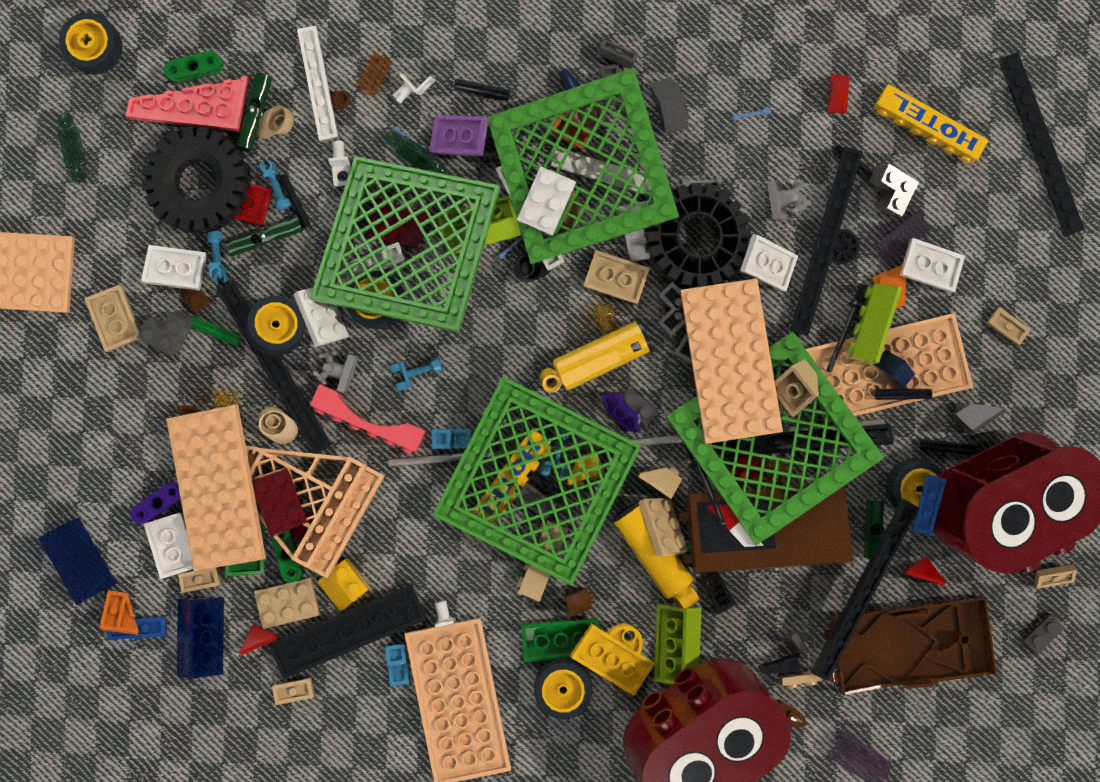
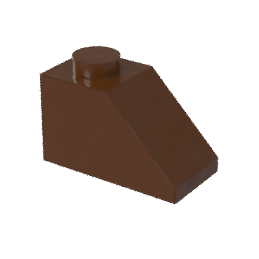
[565,587,595,616]

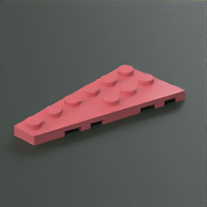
[125,76,249,132]

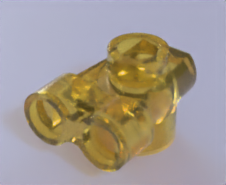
[593,303,617,334]
[756,460,789,489]

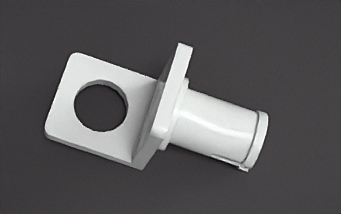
[392,73,436,103]
[328,141,351,187]
[435,601,456,628]

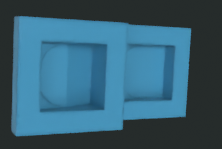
[432,429,473,449]
[385,644,410,686]

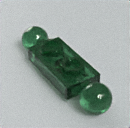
[57,112,87,183]
[385,131,447,174]

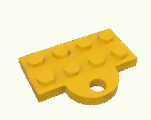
[570,623,655,696]

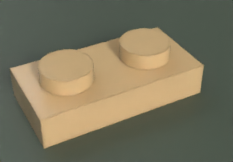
[987,307,1031,346]
[1034,564,1077,589]
[178,567,221,593]
[779,671,822,688]
[272,678,315,705]

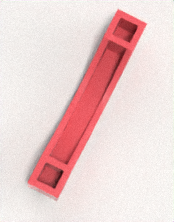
[310,384,427,454]

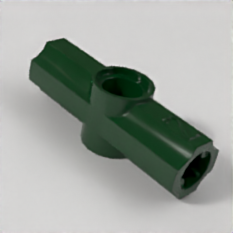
[863,500,885,559]

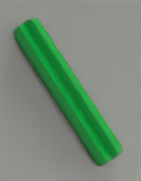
[189,315,241,346]

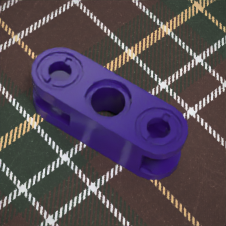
[130,482,181,524]

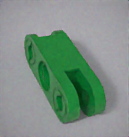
[164,51,224,84]
[271,529,304,583]

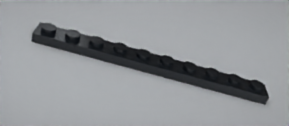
[998,52,1085,237]
[790,146,863,336]
[216,281,332,454]
[712,424,894,458]
[811,499,919,681]

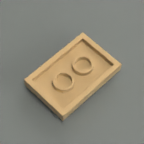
[583,250,650,305]
[84,284,140,352]
[638,498,688,557]
[254,577,320,629]

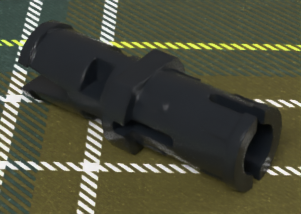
[530,471,567,504]

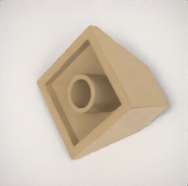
[775,359,819,417]
[636,467,682,498]

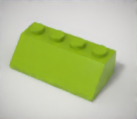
[438,196,521,254]
[847,283,902,365]
[654,604,702,685]

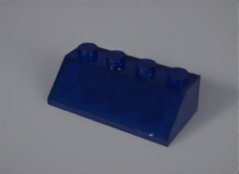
[38,518,117,605]
[177,597,224,679]

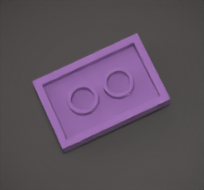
[429,115,488,156]

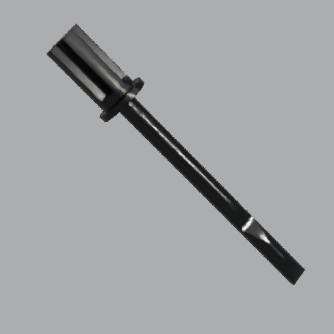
[826,283,869,372]
[684,445,726,525]

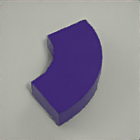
[601,391,641,433]

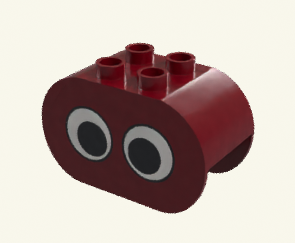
[933,432,1100,573]
[623,658,791,782]

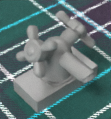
[767,178,812,220]
[313,351,358,394]

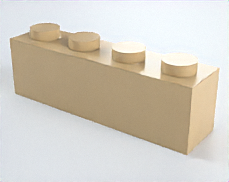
[516,520,569,601]

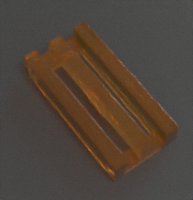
[358,52,392,96]

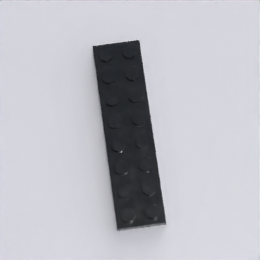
[269,584,427,679]

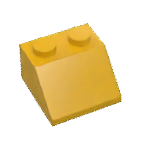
[317,558,371,612]

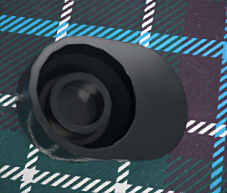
[513,252,552,283]

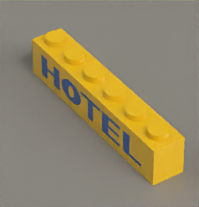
[873,84,989,163]
[471,428,552,524]

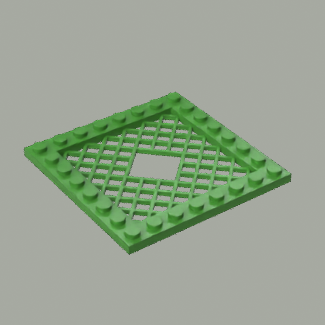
[487,68,679,264]
[310,156,501,333]
[666,332,884,546]
[433,376,641,586]

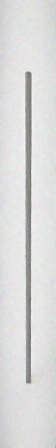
[388,419,885,467]

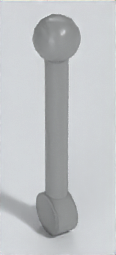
[682,177,722,187]

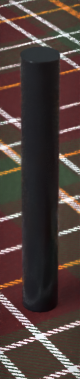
[280,174,311,228]

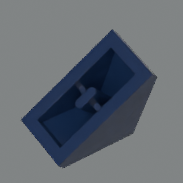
[873,350,915,389]

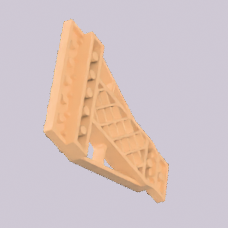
[246,446,385,579]

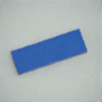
[911,474,947,536]
[107,616,167,640]

